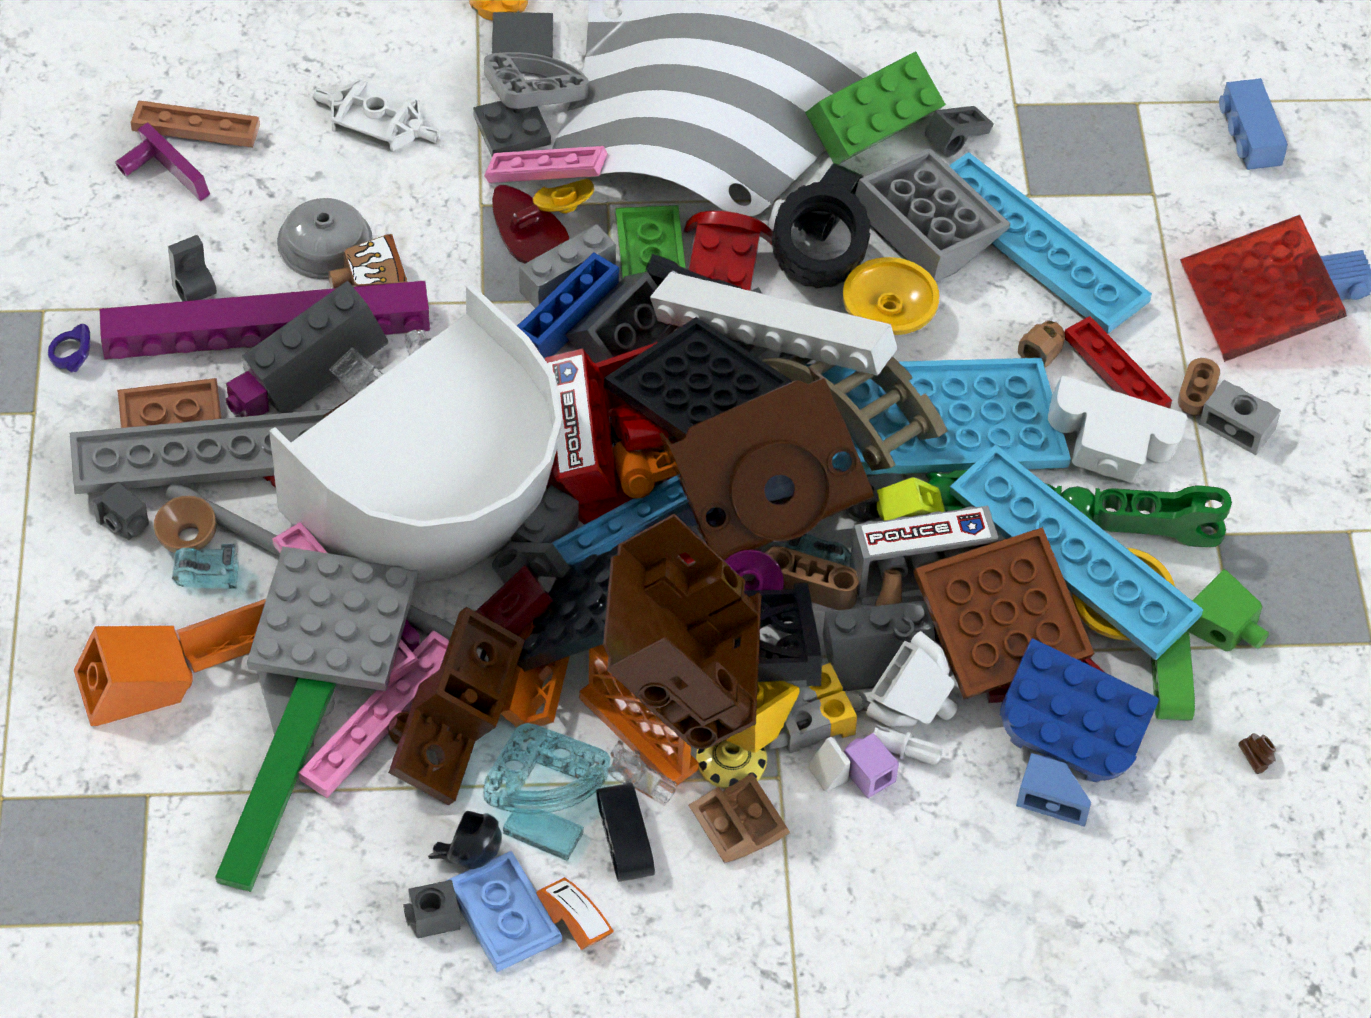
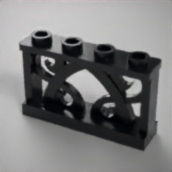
[734,583,822,686]

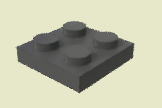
[473,101,551,156]

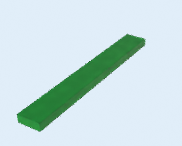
[215,678,337,892]

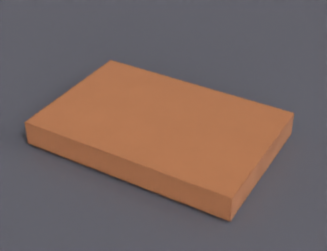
[117,378,222,428]

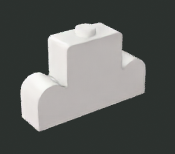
[1048,375,1187,483]

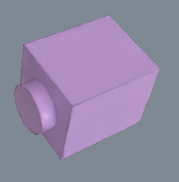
[844,733,899,798]

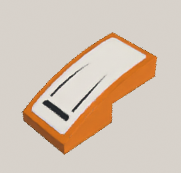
[536,877,614,950]

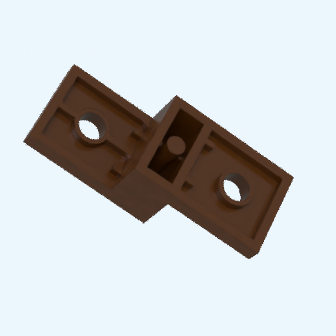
[388,607,525,805]

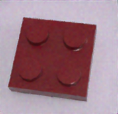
[475,565,553,636]

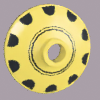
[696,740,767,789]

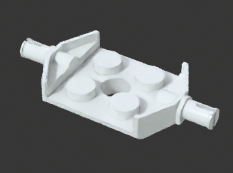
[313,79,440,152]

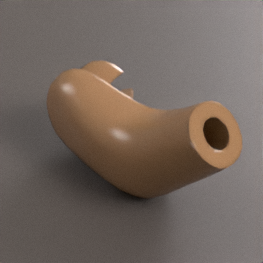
[875,569,902,606]

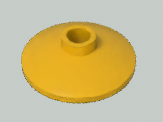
[533,178,595,214]

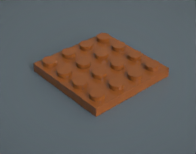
[913,527,1095,700]

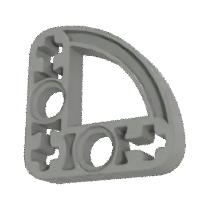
[484,52,589,109]

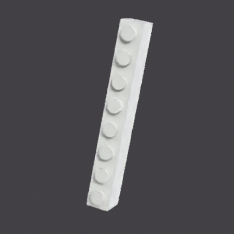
[650,272,897,376]

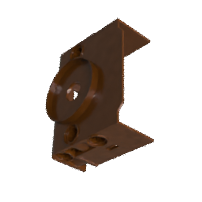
[659,367,874,561]
[603,514,761,749]

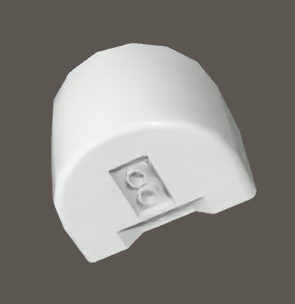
[269,284,563,583]

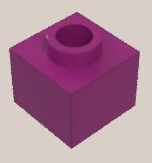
[226,371,269,417]

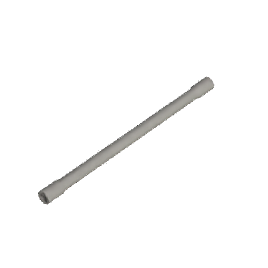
[165,483,455,640]

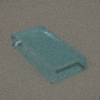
[503,799,584,861]

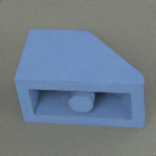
[1016,753,1091,827]

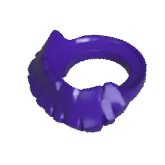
[48,324,90,373]

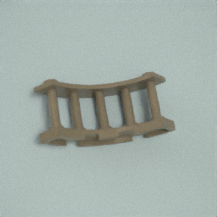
[762,355,948,471]

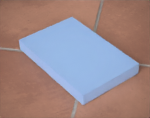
[446,851,562,973]

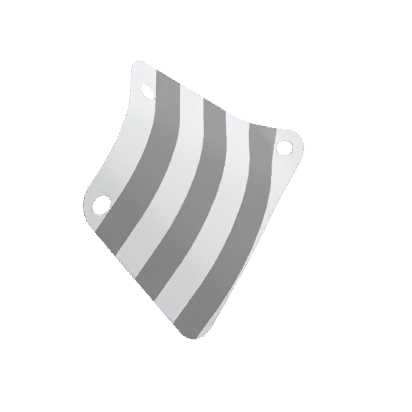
[540,0,868,216]

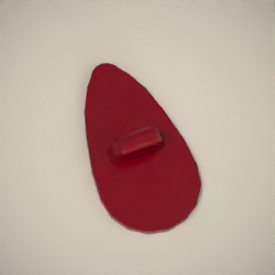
[492,185,569,264]

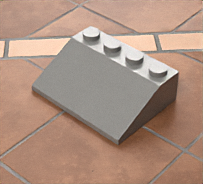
[855,148,1011,282]

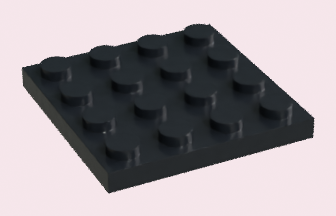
[604,317,793,440]
[517,545,618,672]

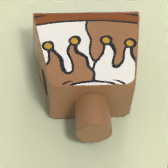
[328,234,408,289]

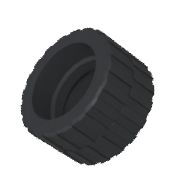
[772,182,871,288]

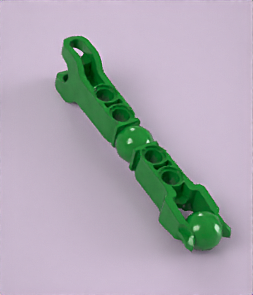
[926,470,1232,547]

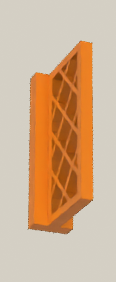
[579,644,699,789]

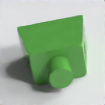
[1187,569,1269,651]

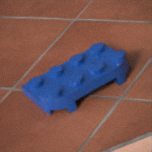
[999,638,1160,783]

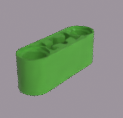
[1151,631,1195,721]

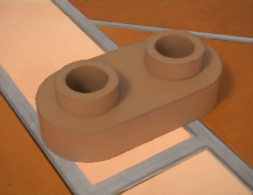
[1178,358,1220,415]

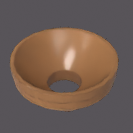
[154,496,217,554]

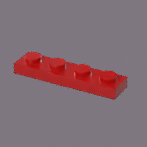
[1064,316,1172,408]

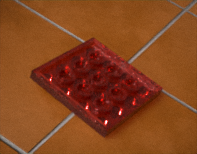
[1180,215,1347,362]

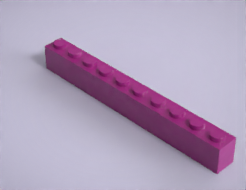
[99,281,430,360]

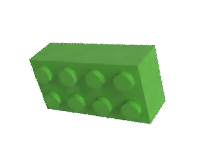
[805,51,946,164]

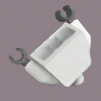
[852,617,958,727]

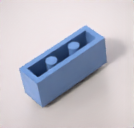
[1219,78,1288,170]

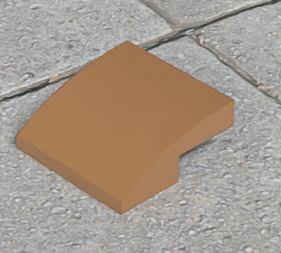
[688,773,790,863]

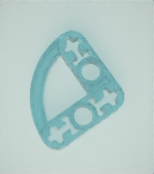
[483,723,611,814]

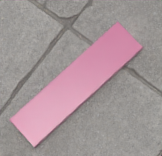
[484,146,608,183]

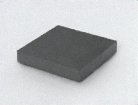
[492,12,553,58]

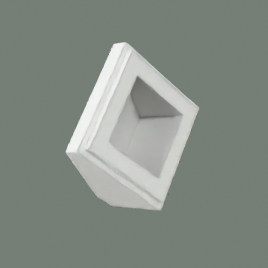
[809,737,851,791]

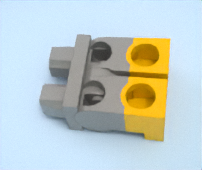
[767,663,857,753]

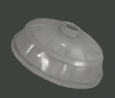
[277,198,373,279]

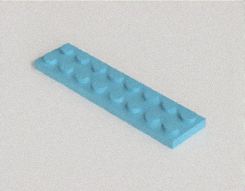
[949,152,1152,334]
[950,444,1203,660]

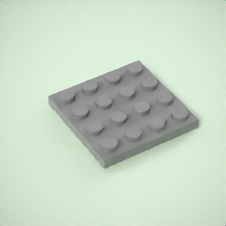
[247,546,419,691]

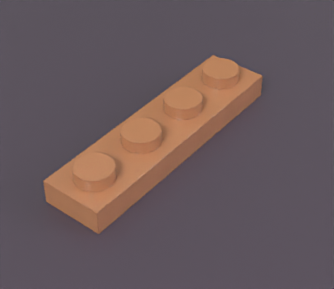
[130,100,260,148]

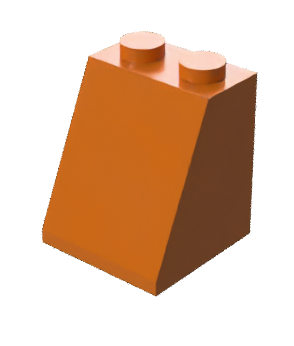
[74,626,193,726]

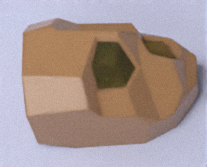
[1017,320,1065,368]

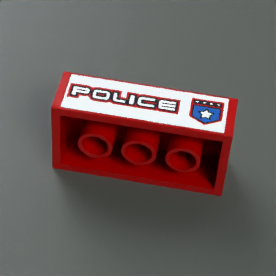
[545,348,619,505]

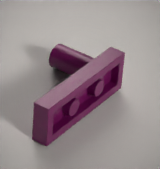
[115,122,210,201]

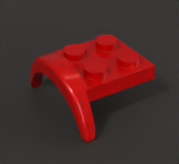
[684,211,773,291]

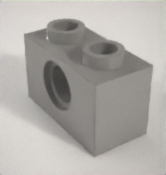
[1199,380,1281,455]

